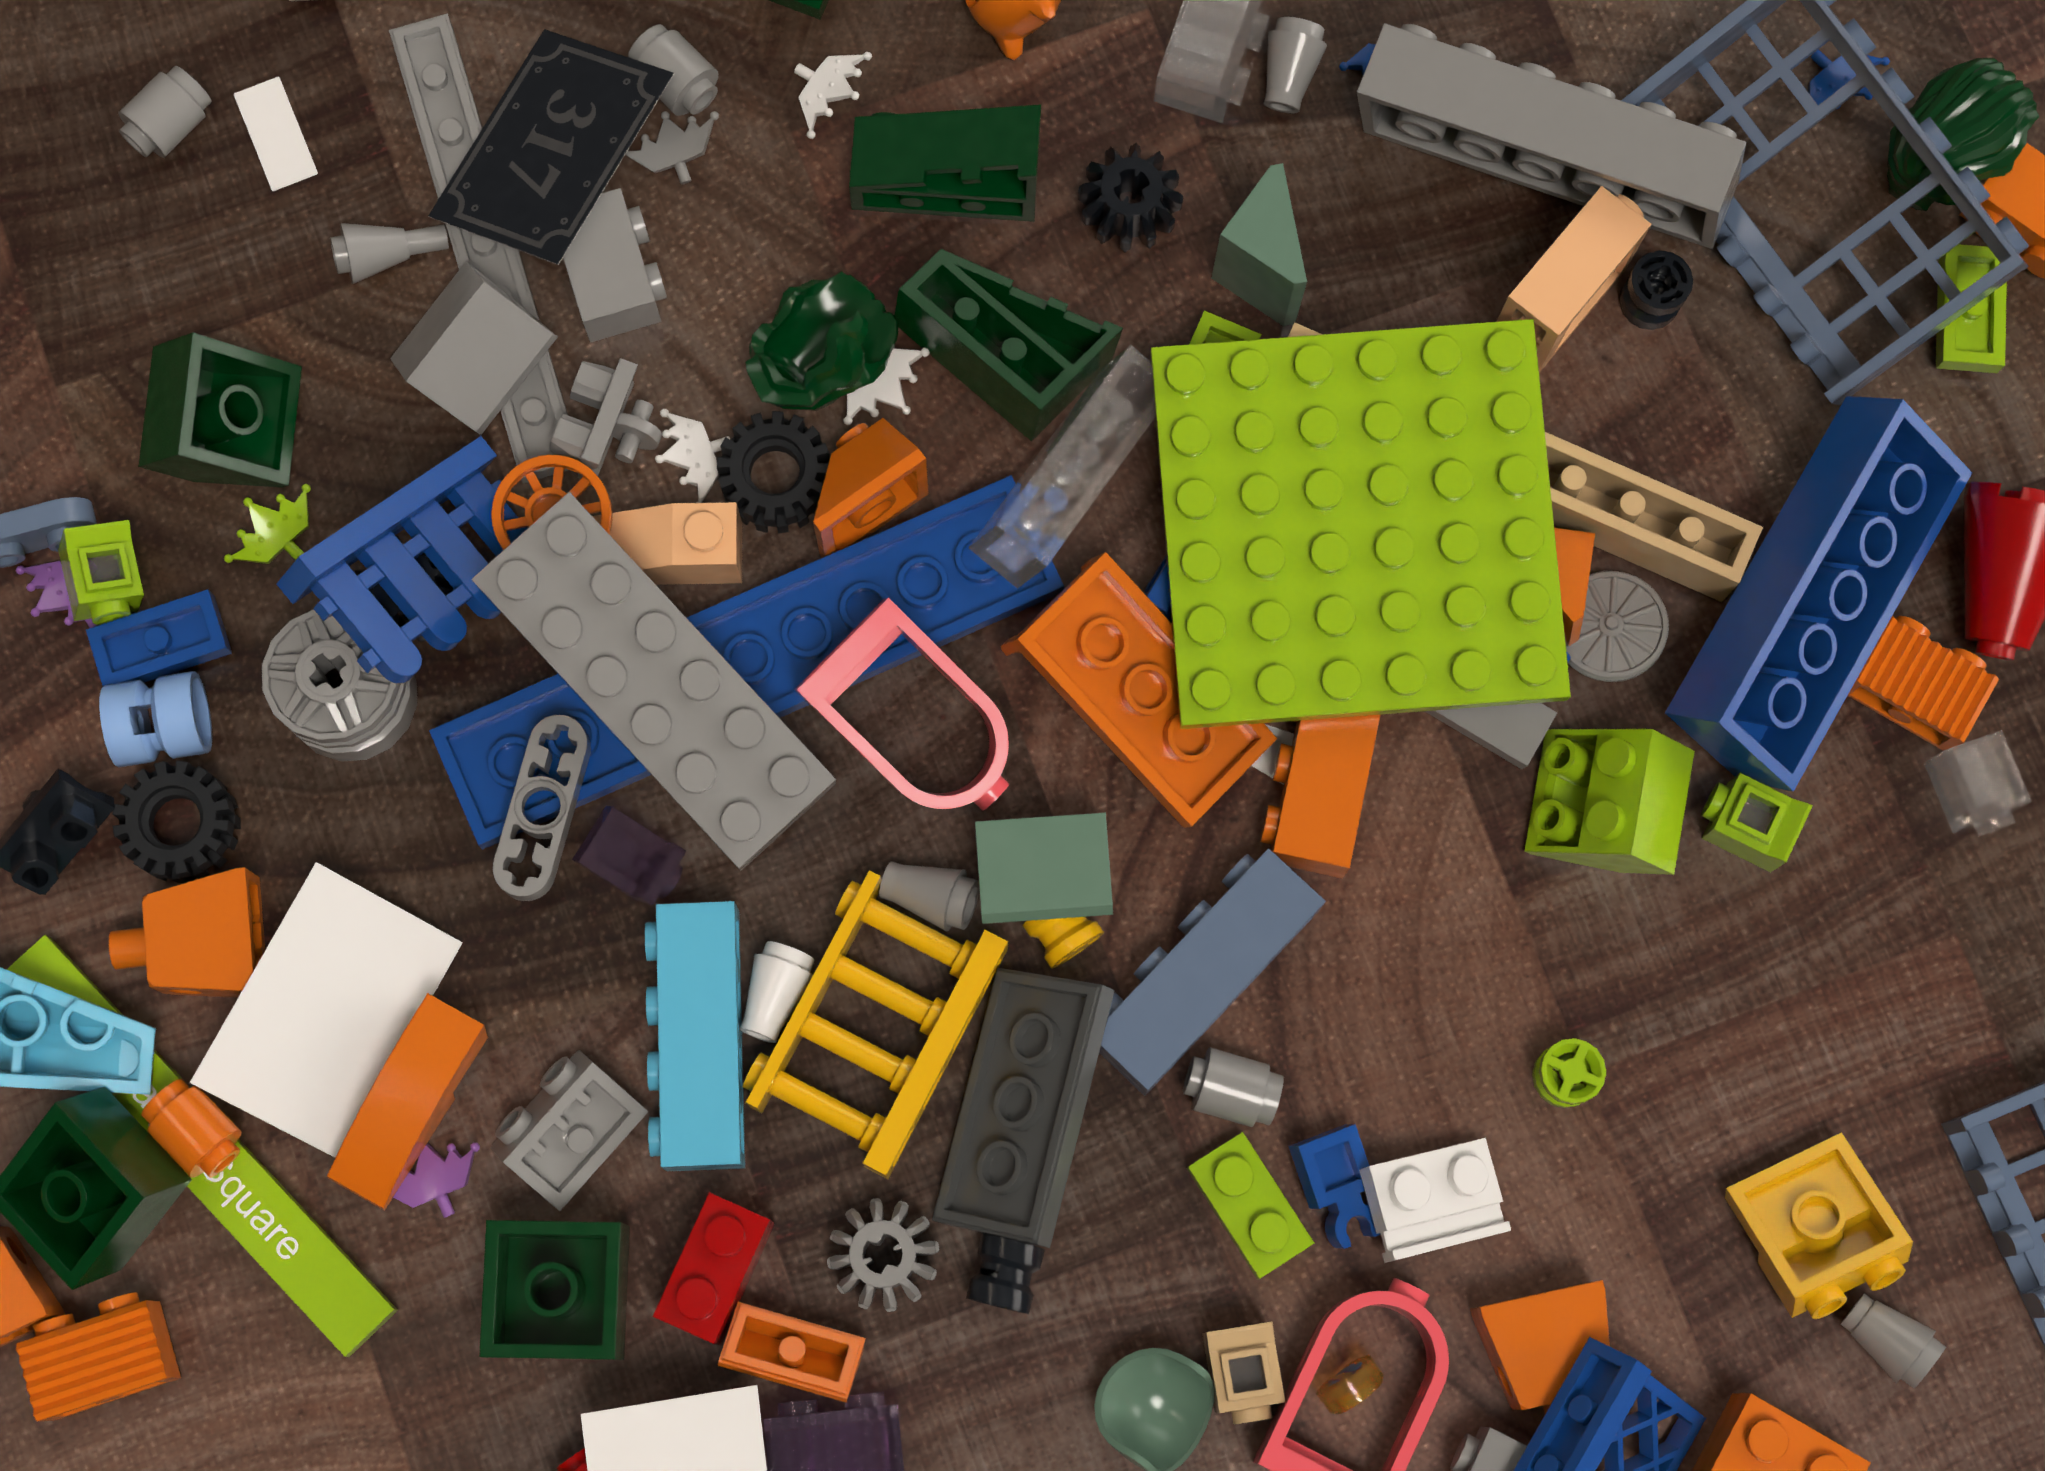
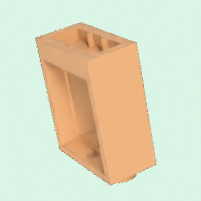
[1496,186,1652,373]

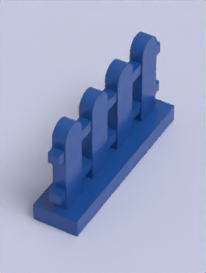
[276,436,528,683]

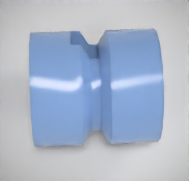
[99,671,212,768]

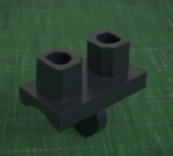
[0,768,115,895]

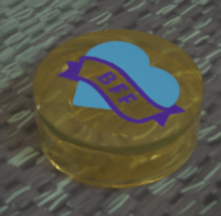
[1316,1355,1384,1415]

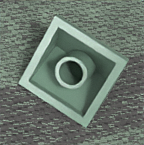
[1211,163,1307,326]
[975,812,1113,924]

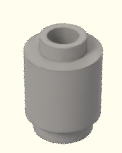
[628,24,719,116]
[118,66,212,158]
[1183,1047,1284,1127]

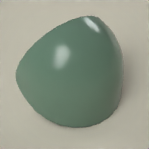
[1094,1348,1214,1471]

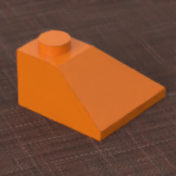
[813,418,928,558]

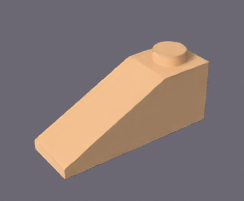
[593,502,742,585]

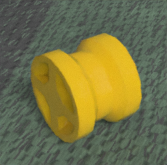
[1022,917,1104,969]

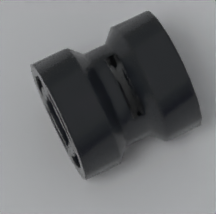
[1619,250,1693,330]
[966,1233,1045,1315]

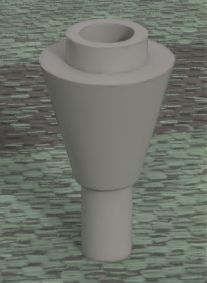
[330,223,449,284]

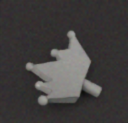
[625,111,719,184]

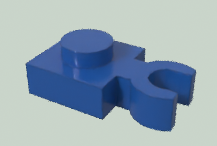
[1288,1124,1381,1249]

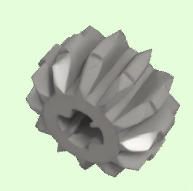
[827,1198,940,1312]

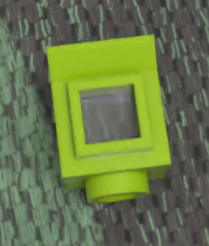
[58,520,144,625]
[1701,773,1813,873]

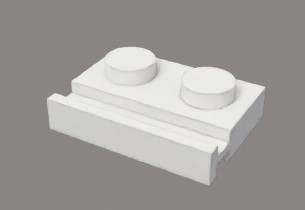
[1359,1138,1511,1263]

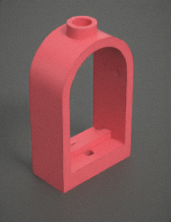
[794,598,1009,811]
[1253,1278,1449,1471]

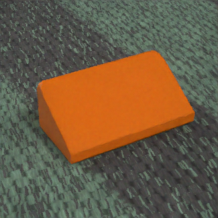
[718,1302,866,1403]

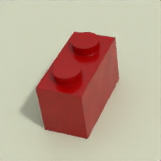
[652,1192,775,1345]

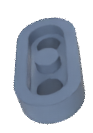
[0,497,97,568]

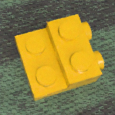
[1725,1132,1913,1319]

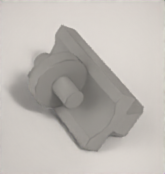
[550,358,662,479]

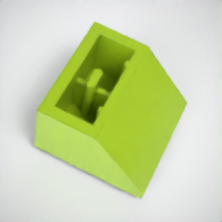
[1524,729,1695,875]

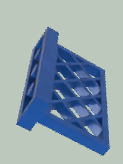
[1513,1337,1706,1471]

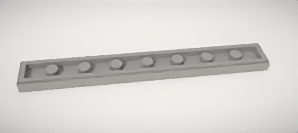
[389,13,569,484]

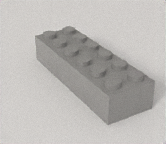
[1357,23,1746,249]
[472,492,836,871]

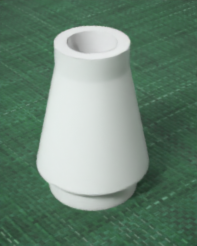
[740,941,815,1043]

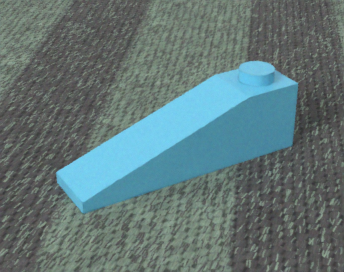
[0,967,156,1095]

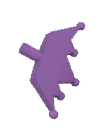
[16,561,98,628]
[393,1142,480,1218]

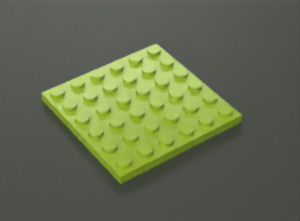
[1150,319,1571,729]

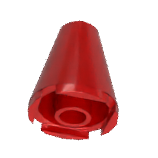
[1964,482,2045,661]

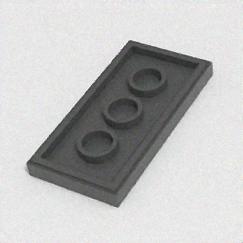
[932,968,1115,1248]

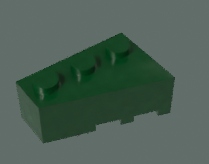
[849,105,1041,222]
[894,249,1123,442]

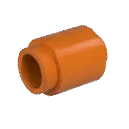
[141,1079,242,1178]

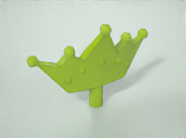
[224,484,311,564]

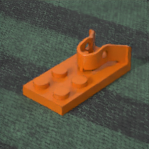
[1001,552,1278,828]

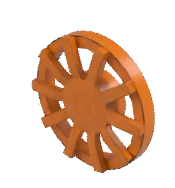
[491,455,612,550]

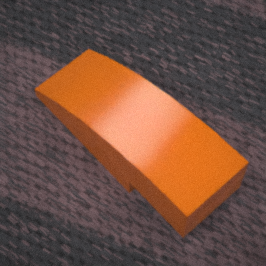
[327,993,488,1211]

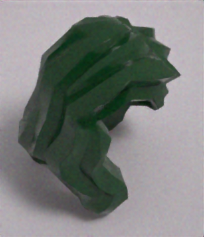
[1887,58,2040,211]
[745,271,899,411]

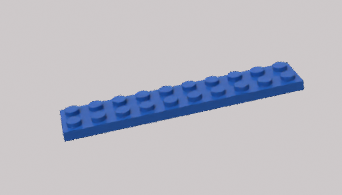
[429,475,1064,850]

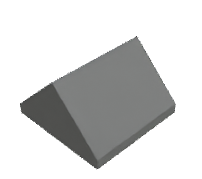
[390,261,558,435]

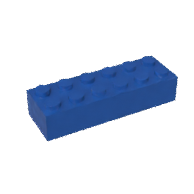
[1665,396,1972,792]

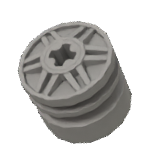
[262,609,417,762]

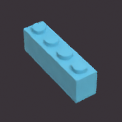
[645,901,745,1172]

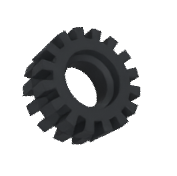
[717,411,830,534]
[112,760,241,883]

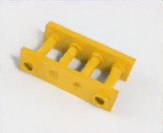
[743,870,1008,1179]

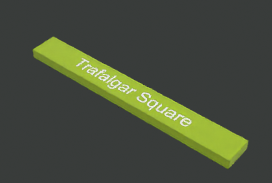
[6,935,398,1357]

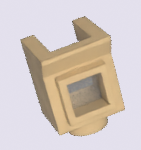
[1202,1322,1285,1424]

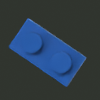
[86,589,232,687]

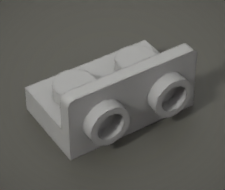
[491,1050,648,1211]

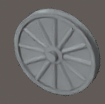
[1566,571,1669,682]

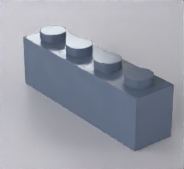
[1099,848,1326,1096]

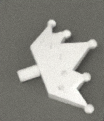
[794,52,872,139]
[843,348,930,425]
[655,409,730,503]

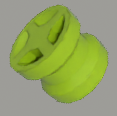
[1532,1038,1606,1108]

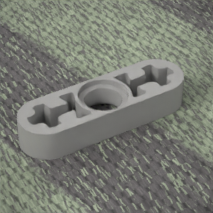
[493,715,591,901]

